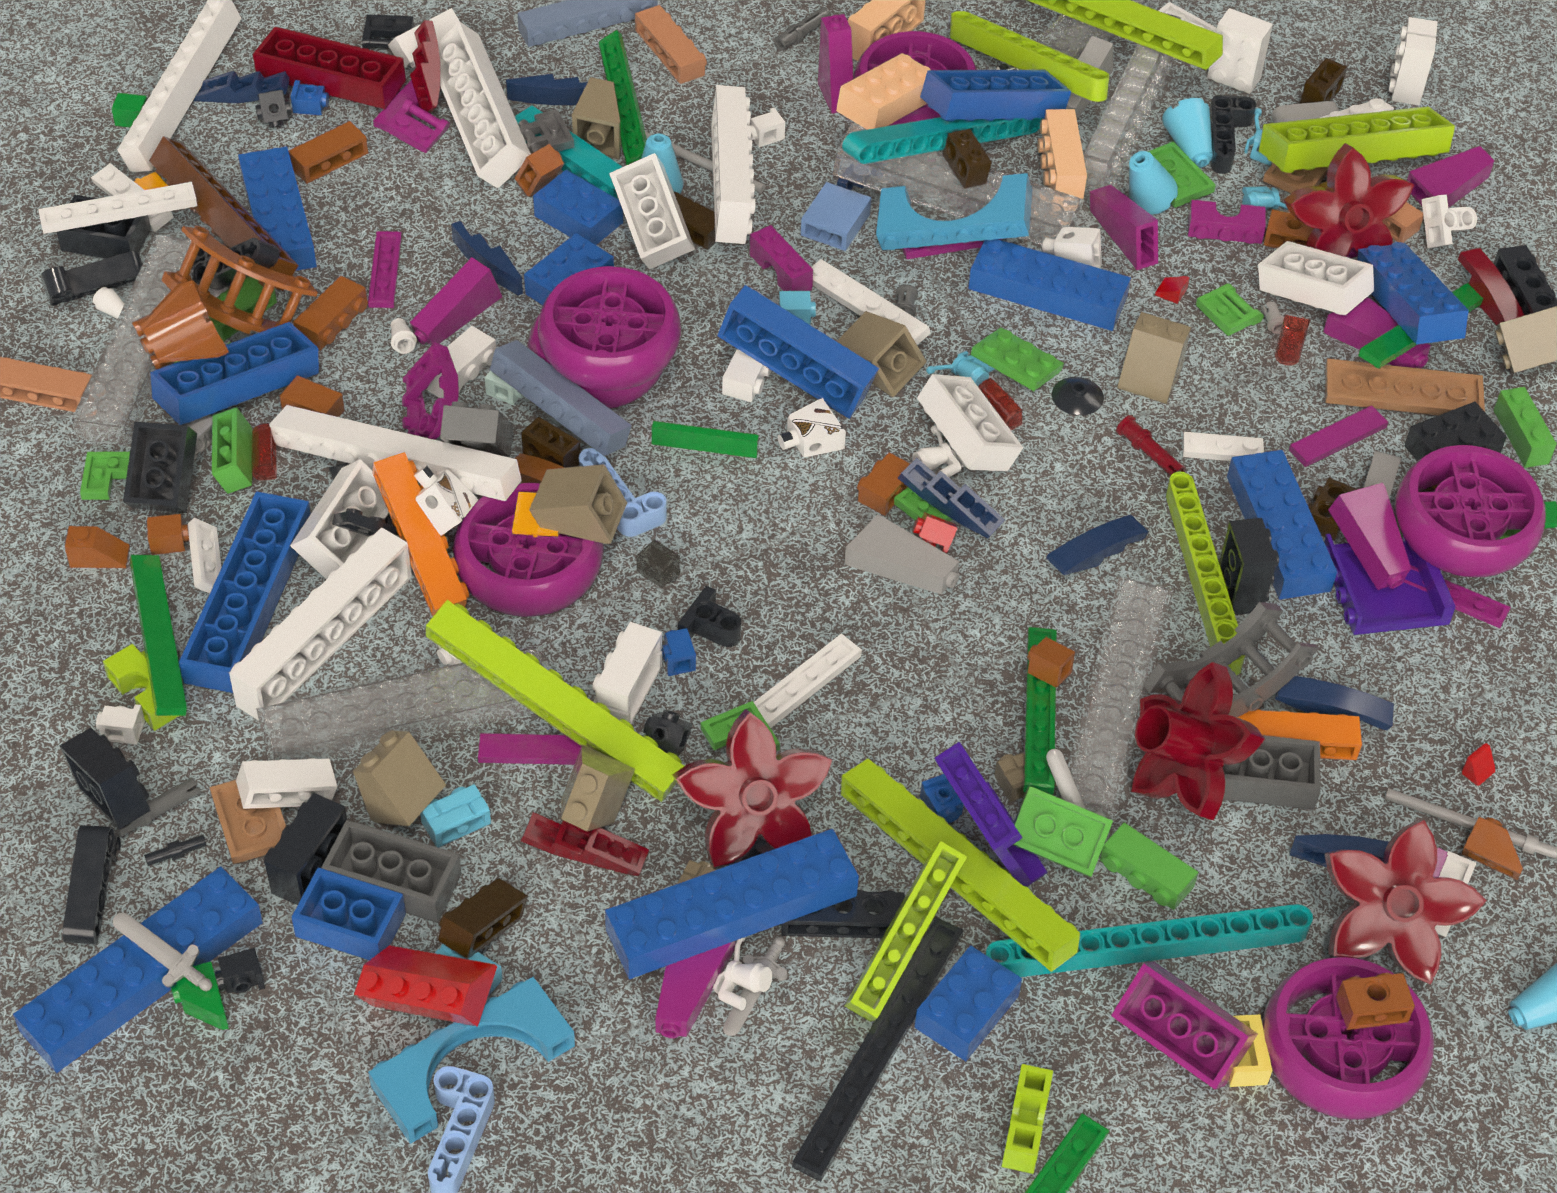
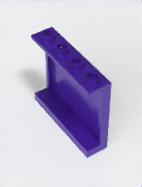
[1324,534,1456,635]
[934,742,1048,887]

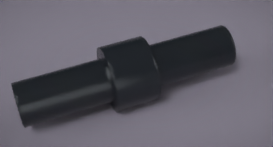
[144,835,207,866]

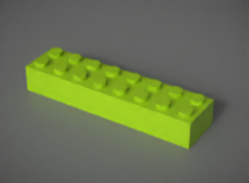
[1259,106,1455,173]

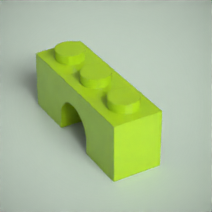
[103,644,179,731]
[1001,1064,1053,1174]

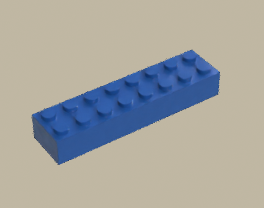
[179,491,311,693]
[605,829,859,979]
[13,866,263,1073]

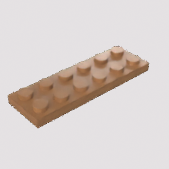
[1325,358,1485,415]

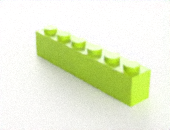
[844,841,967,1022]

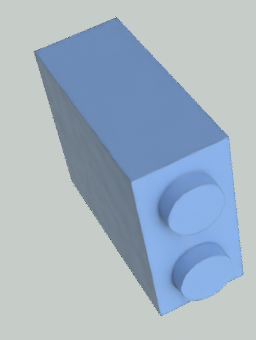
[801,182,871,251]

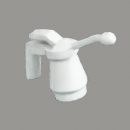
[912,426,964,477]
[712,937,772,1011]

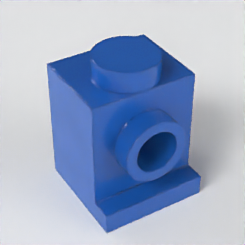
[291,80,329,115]
[661,628,696,676]
[920,774,964,823]

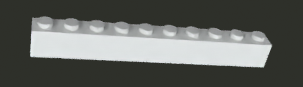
[117,0,241,172]
[269,405,522,501]

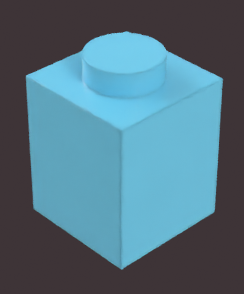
[779,291,816,325]

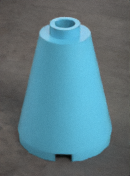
[1162,98,1213,168]
[641,133,683,194]
[1129,151,1178,214]
[1508,963,1557,1030]

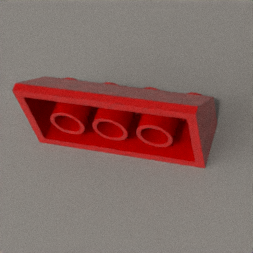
[354,945,497,1027]

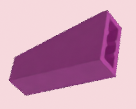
[818,14,853,114]
[1407,146,1494,208]
[1090,185,1158,270]
[410,257,503,345]
[1323,297,1431,369]
[1329,482,1411,590]
[655,941,736,1038]

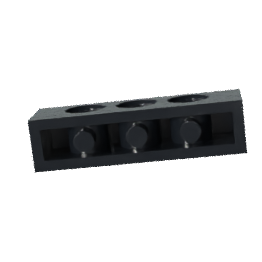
[1494,245,1557,316]
[781,889,905,939]

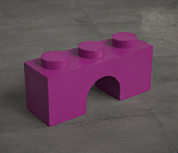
[1188,200,1266,244]
[749,225,813,291]

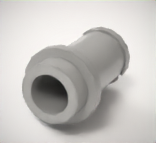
[1261,302,1287,334]

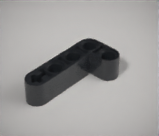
[1210,95,1257,174]
[192,238,280,290]
[41,251,147,306]
[63,825,121,944]

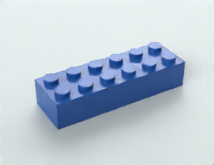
[920,70,1071,122]
[238,146,317,271]
[968,239,1131,331]
[1357,242,1469,345]
[717,285,879,419]
[150,322,319,425]
[1227,450,1337,600]

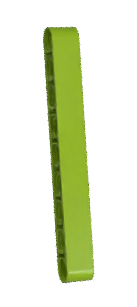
[950,11,1109,102]
[1166,472,1245,675]

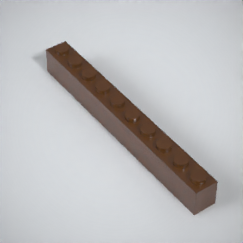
[149,136,299,291]

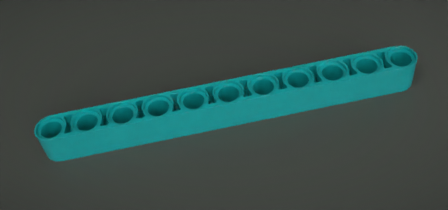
[842,117,1043,164]
[985,904,1313,977]

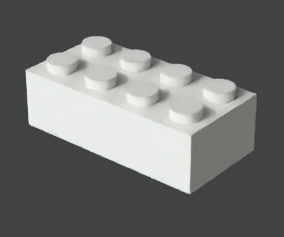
[610,153,695,269]
[1258,241,1374,315]
[917,374,1023,471]
[290,459,388,580]

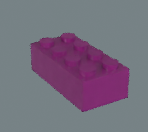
[1111,961,1258,1090]

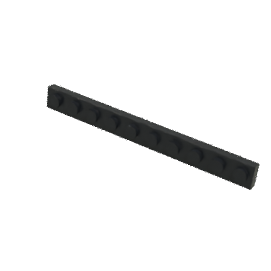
[792,917,964,1182]

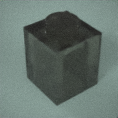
[636,539,681,588]

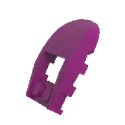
[402,342,459,440]

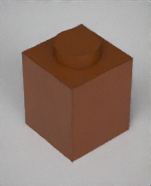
[147,514,189,555]
[1027,637,1075,688]

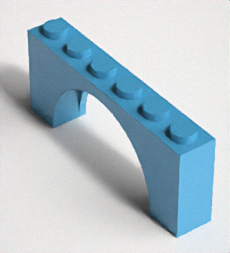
[876,173,1032,250]
[368,977,575,1144]

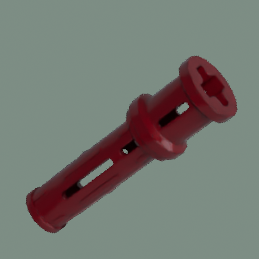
[1116,415,1186,476]

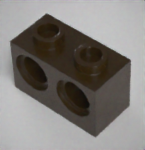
[1300,58,1347,104]
[943,128,992,189]
[521,416,581,468]
[1308,477,1358,542]

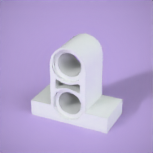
[1422,195,1477,248]

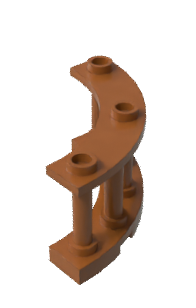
[161,226,318,334]

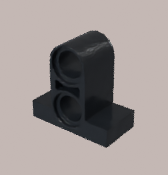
[678,585,741,647]

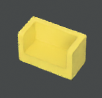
[1229,1014,1272,1087]

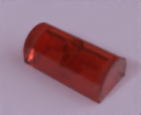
[1275,314,1310,366]
[978,378,1022,430]
[252,423,277,481]

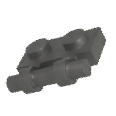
[518,109,574,153]

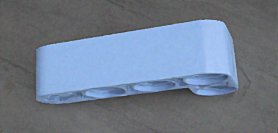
[579,448,667,537]
[428,1066,495,1193]

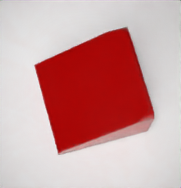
[1155,276,1190,304]
[1462,743,1496,786]

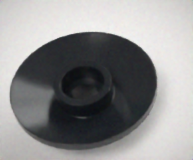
[1052,377,1104,416]

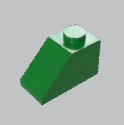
[171,961,229,1030]

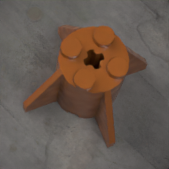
[132,280,229,370]

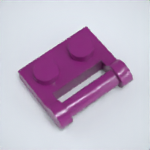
[385,98,450,153]

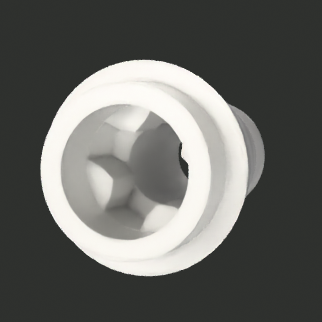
[93,287,132,322]
[391,318,417,354]

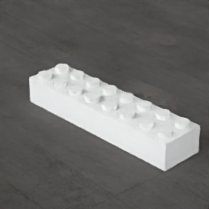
[438,21,531,188]
[711,85,755,244]
[229,527,412,723]

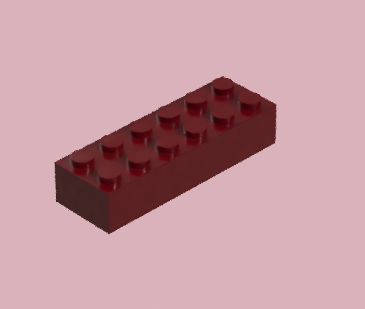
[253,26,406,109]

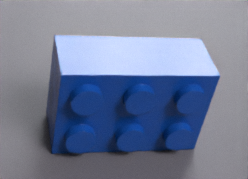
[533,170,623,245]
[524,233,614,305]
[291,868,406,960]
[914,945,1022,1062]

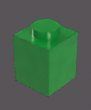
[111,93,147,128]

